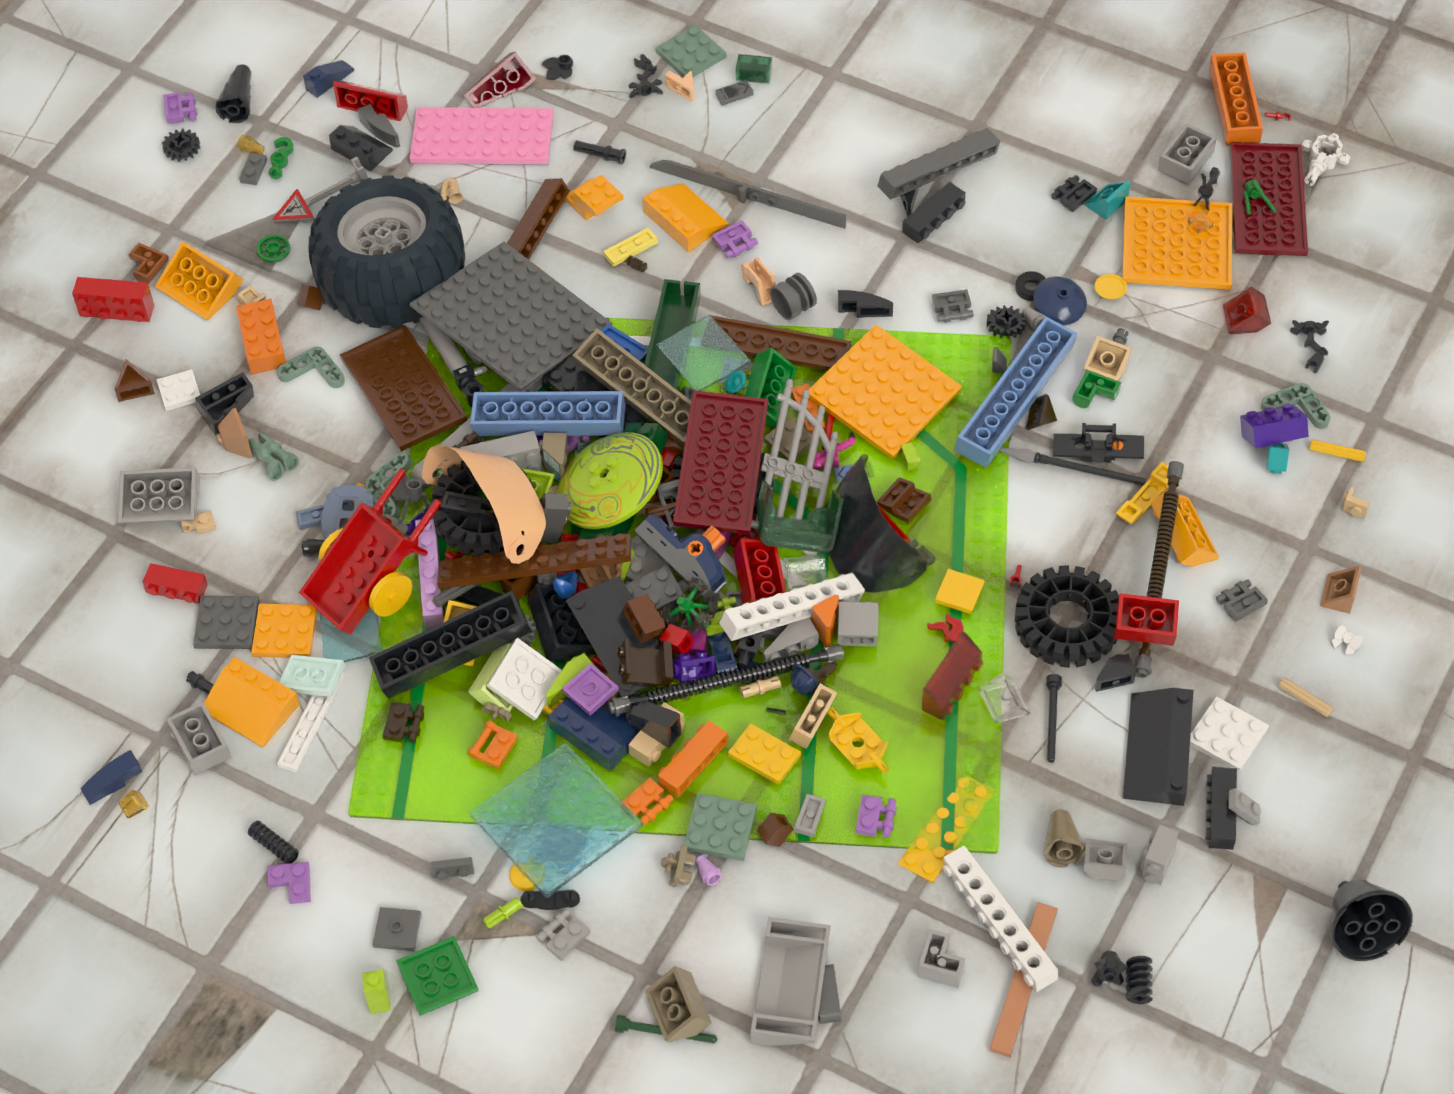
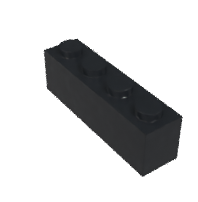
[902,182,966,243]
[1205,766,1237,850]

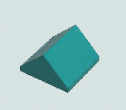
[1085,180,1130,220]

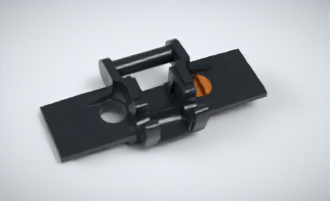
[1053,423,1144,463]

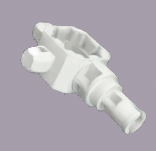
[1302,133,1351,186]

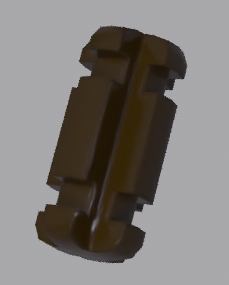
[626,256,648,272]

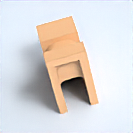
[741,258,776,306]

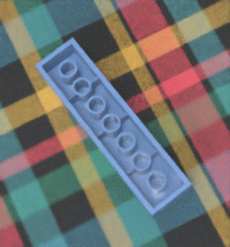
[470,391,626,436]

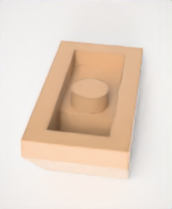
[665,71,694,102]

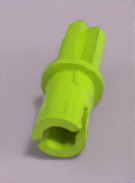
[483,897,523,929]

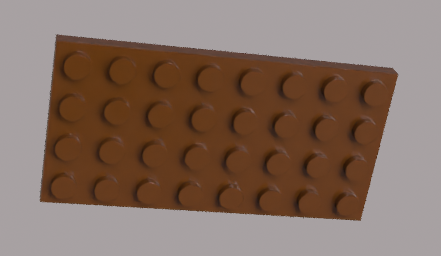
[339,325,468,452]

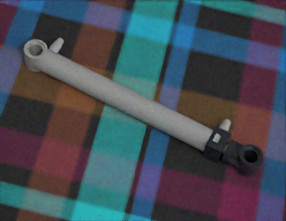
[420,317,487,407]

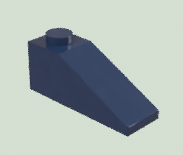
[303,60,355,98]

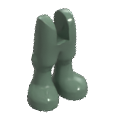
[248,432,299,481]

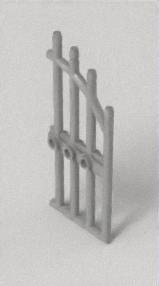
[751,379,838,548]

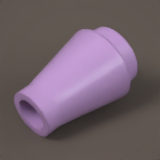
[695,855,721,885]

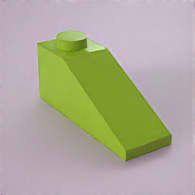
[545,653,595,708]

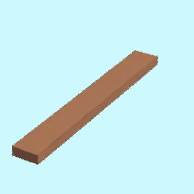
[990,902,1058,1057]

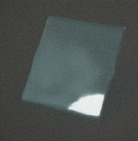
[657,315,751,391]

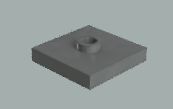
[373,907,422,951]

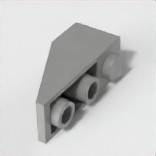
[764,618,819,663]

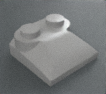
[1083,838,1127,881]

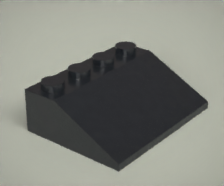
[527,584,596,662]

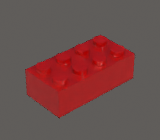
[72,277,155,322]
[733,538,787,604]

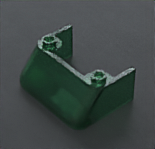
[757,481,844,553]

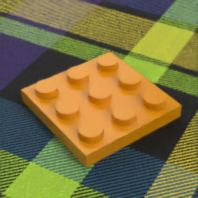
[251,604,318,658]

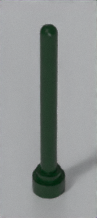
[615,1015,717,1043]

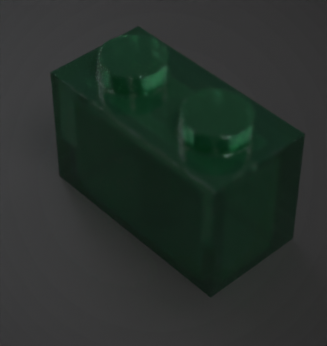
[736,54,772,84]

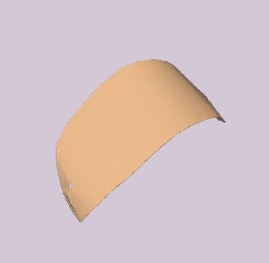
[422,445,546,564]

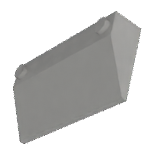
[750,917,831,1046]

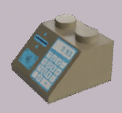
[539,433,569,483]

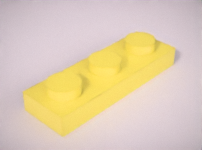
[603,228,658,267]

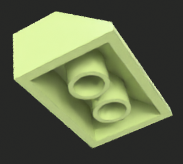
[468,643,513,712]

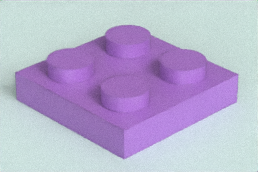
[562,663,619,716]

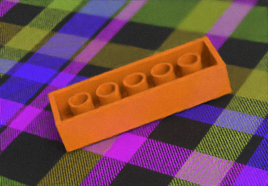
[1209,52,1263,145]

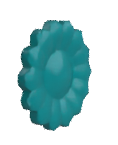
[725,370,747,394]

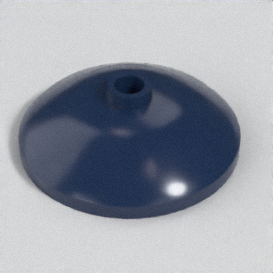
[1033,276,1087,325]

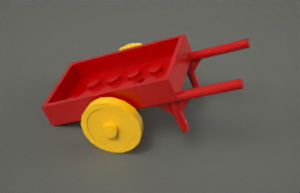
[299,468,442,634]

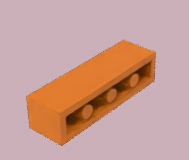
[658,720,728,798]

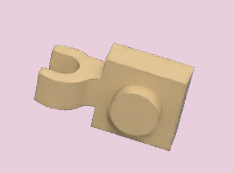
[180,510,216,534]

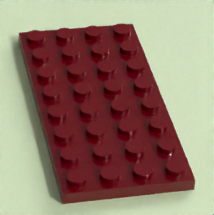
[1230,142,1308,256]
[673,390,768,535]

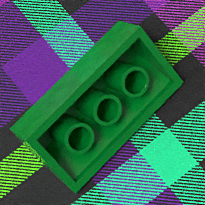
[744,347,797,426]

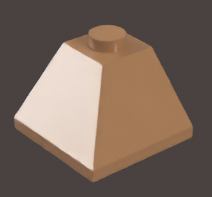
[216,408,253,459]

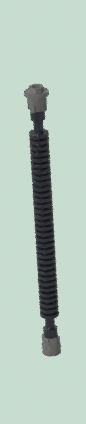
[608,644,844,717]

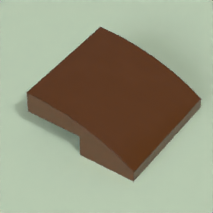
[877,477,932,524]

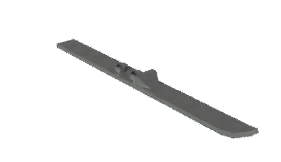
[649,160,847,229]

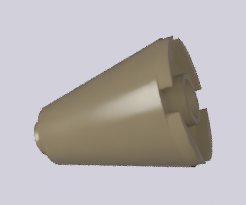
[1043,809,1085,867]

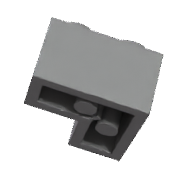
[918,929,965,988]

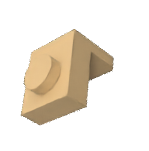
[236,285,266,304]
[1341,487,1370,518]

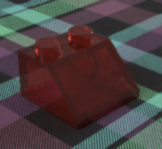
[1223,286,1271,334]

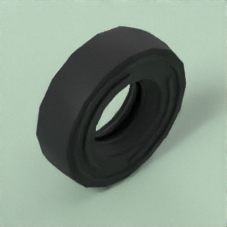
[1015,271,1046,301]

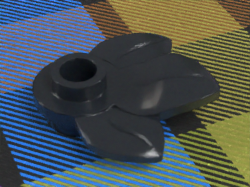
[541,54,573,80]

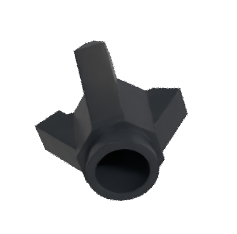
[1091,951,1128,986]

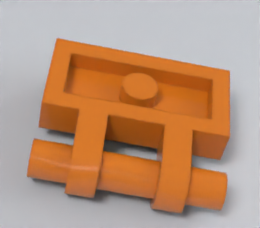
[620,778,674,826]

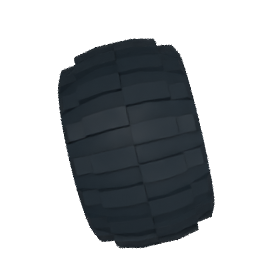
[308,175,465,328]

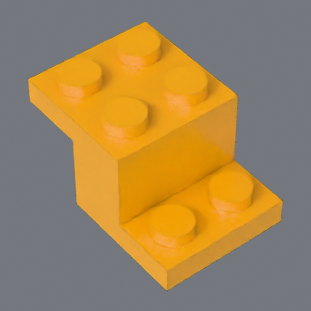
[565,174,623,220]

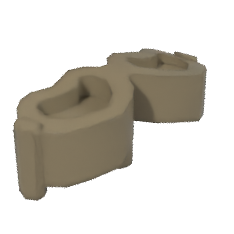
[481,703,512,722]

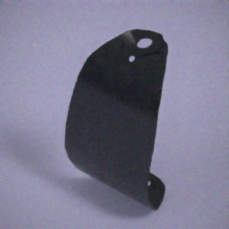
[823,454,927,593]

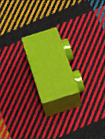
[901,443,921,470]

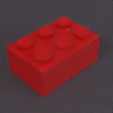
[1114,593,1179,646]

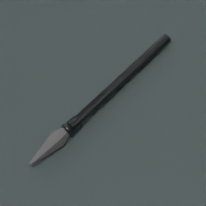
[999,448,1147,485]

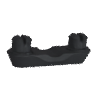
[520,890,580,910]

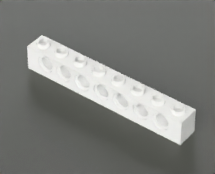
[720,573,865,641]
[942,846,1058,992]

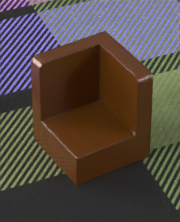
[297,284,323,310]
[757,812,794,846]

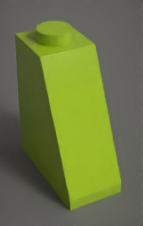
[362,969,391,1014]

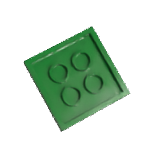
[396,936,479,1016]

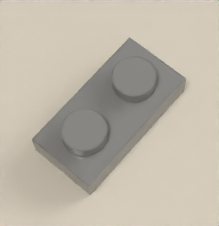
[1229,788,1261,825]
[794,794,826,837]

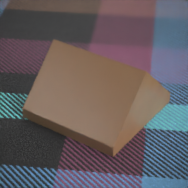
[1320,565,1362,614]

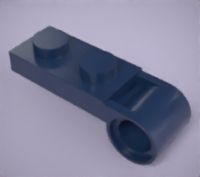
[707,632,737,675]

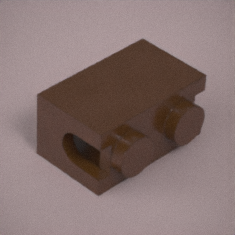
[622,594,666,643]

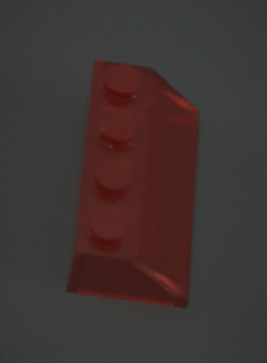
[922,631,984,721]

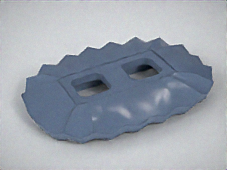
[321,484,373,539]

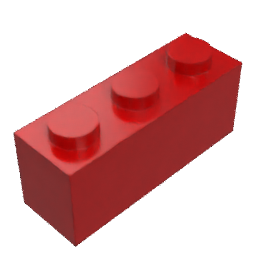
[142,563,208,603]

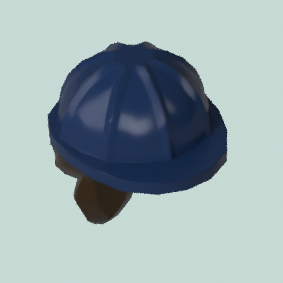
[791,662,838,695]

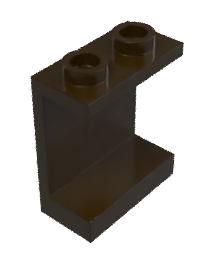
[617,638,673,687]

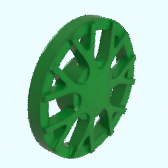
[257,235,290,262]

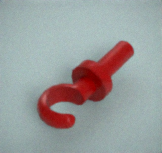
[1265,112,1291,121]

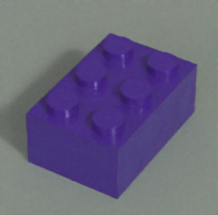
[1240,403,1309,448]

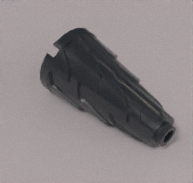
[216,64,252,123]

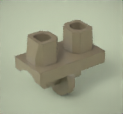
[660,845,696,887]

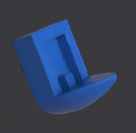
[553,571,578,599]

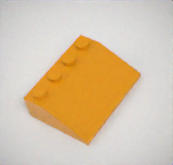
[642,183,729,252]
[155,241,245,320]
[204,657,300,748]

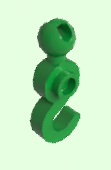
[269,137,294,179]

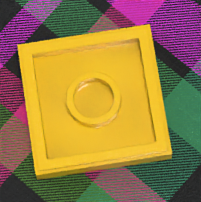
[935,569,985,614]

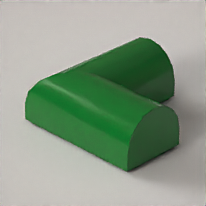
[1072,370,1121,408]

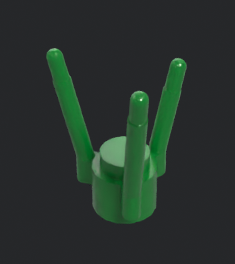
[1243,180,1276,215]

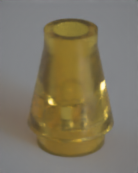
[237,135,265,154]

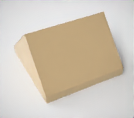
[1083,336,1132,381]

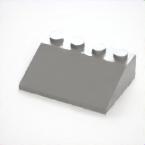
[118,467,200,524]

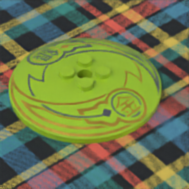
[558,432,663,529]

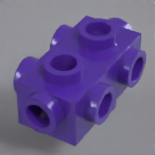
[673,651,716,683]

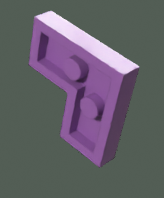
[268,862,311,904]

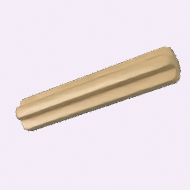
[1279,677,1333,717]

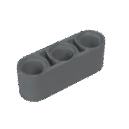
[818,964,841,1024]

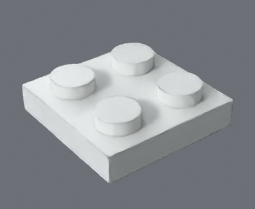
[156,369,200,411]

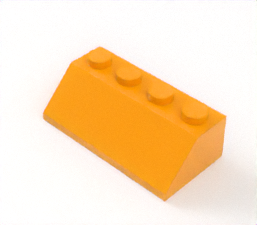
[1151,490,1220,567]

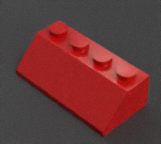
[333,81,408,122]

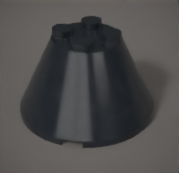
[1330,880,1413,961]

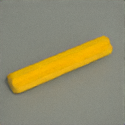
[1309,440,1366,462]

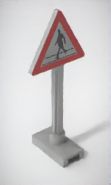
[273,157,368,222]

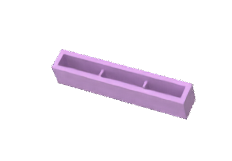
[415,518,444,629]

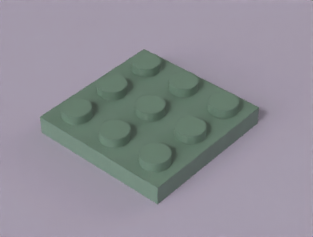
[655,25,727,78]
[684,793,757,861]

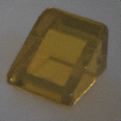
[118,790,149,818]

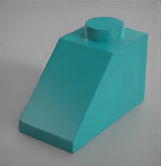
[1266,443,1289,474]

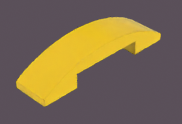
[1116,462,1168,525]

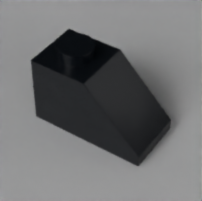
[1095,654,1136,692]

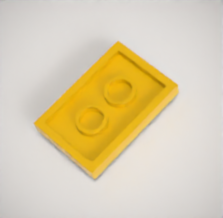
[728,723,801,785]

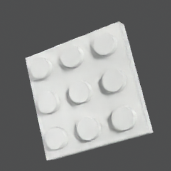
[486,638,562,720]
[1190,697,1269,773]

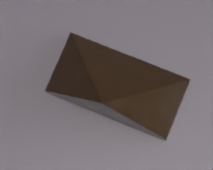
[1026,394,1057,430]

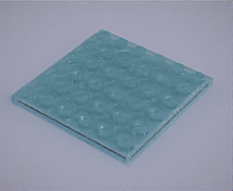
[470,742,643,899]

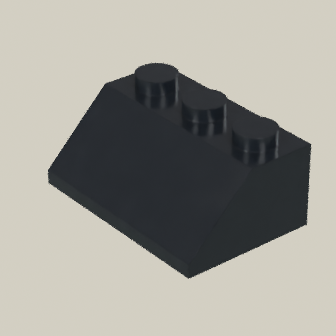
[329,125,393,172]

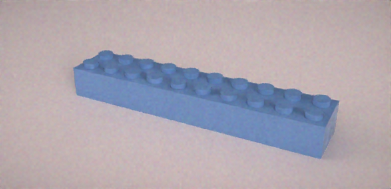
[954,317,1078,468]

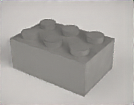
[1158,123,1217,184]
[166,701,231,775]

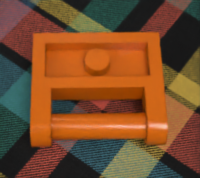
[467,721,518,770]

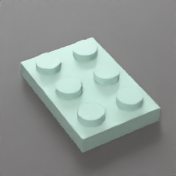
[279,655,345,697]

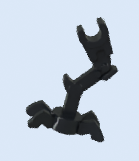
[628,54,663,98]
[1193,167,1221,210]
[1290,320,1329,373]

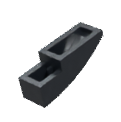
[838,290,893,318]

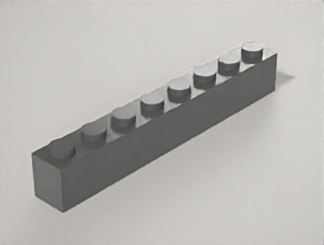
[877,128,1001,200]

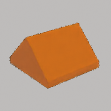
[811,594,839,647]

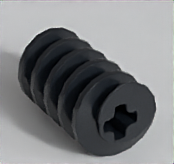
[1125,956,1153,1005]

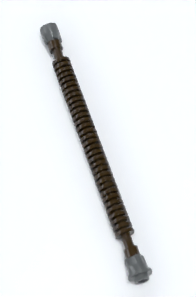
[1133,461,1184,678]

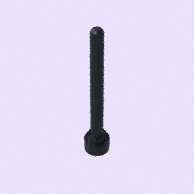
[1046,674,1062,763]

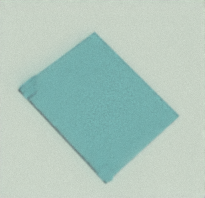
[320,608,382,663]

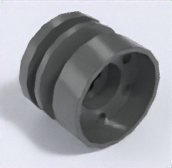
[770,273,817,320]

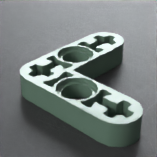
[277,347,345,388]
[1261,383,1330,429]
[365,452,413,519]

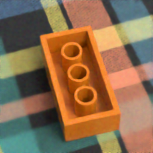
[236,299,286,375]

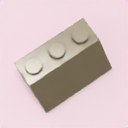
[645,966,712,1043]

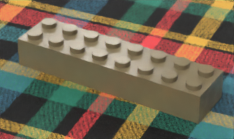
[572,328,691,448]

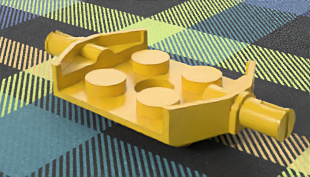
[827,707,890,774]

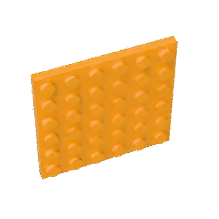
[1122,196,1232,290]
[808,325,962,460]

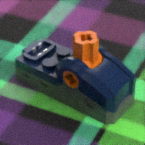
[634,514,727,602]

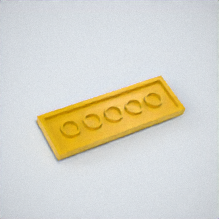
[898,776,995,883]

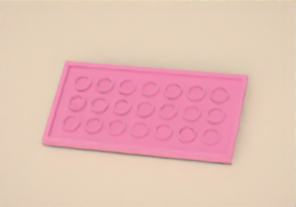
[410,107,554,164]

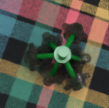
[659,577,718,635]

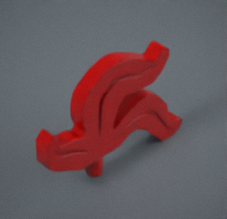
[927,614,966,644]

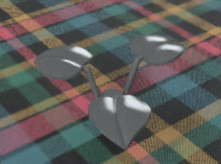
[387,474,433,535]

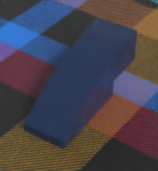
[80,749,142,805]

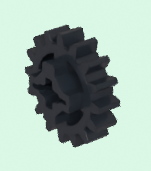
[162,128,200,162]
[986,305,1026,339]

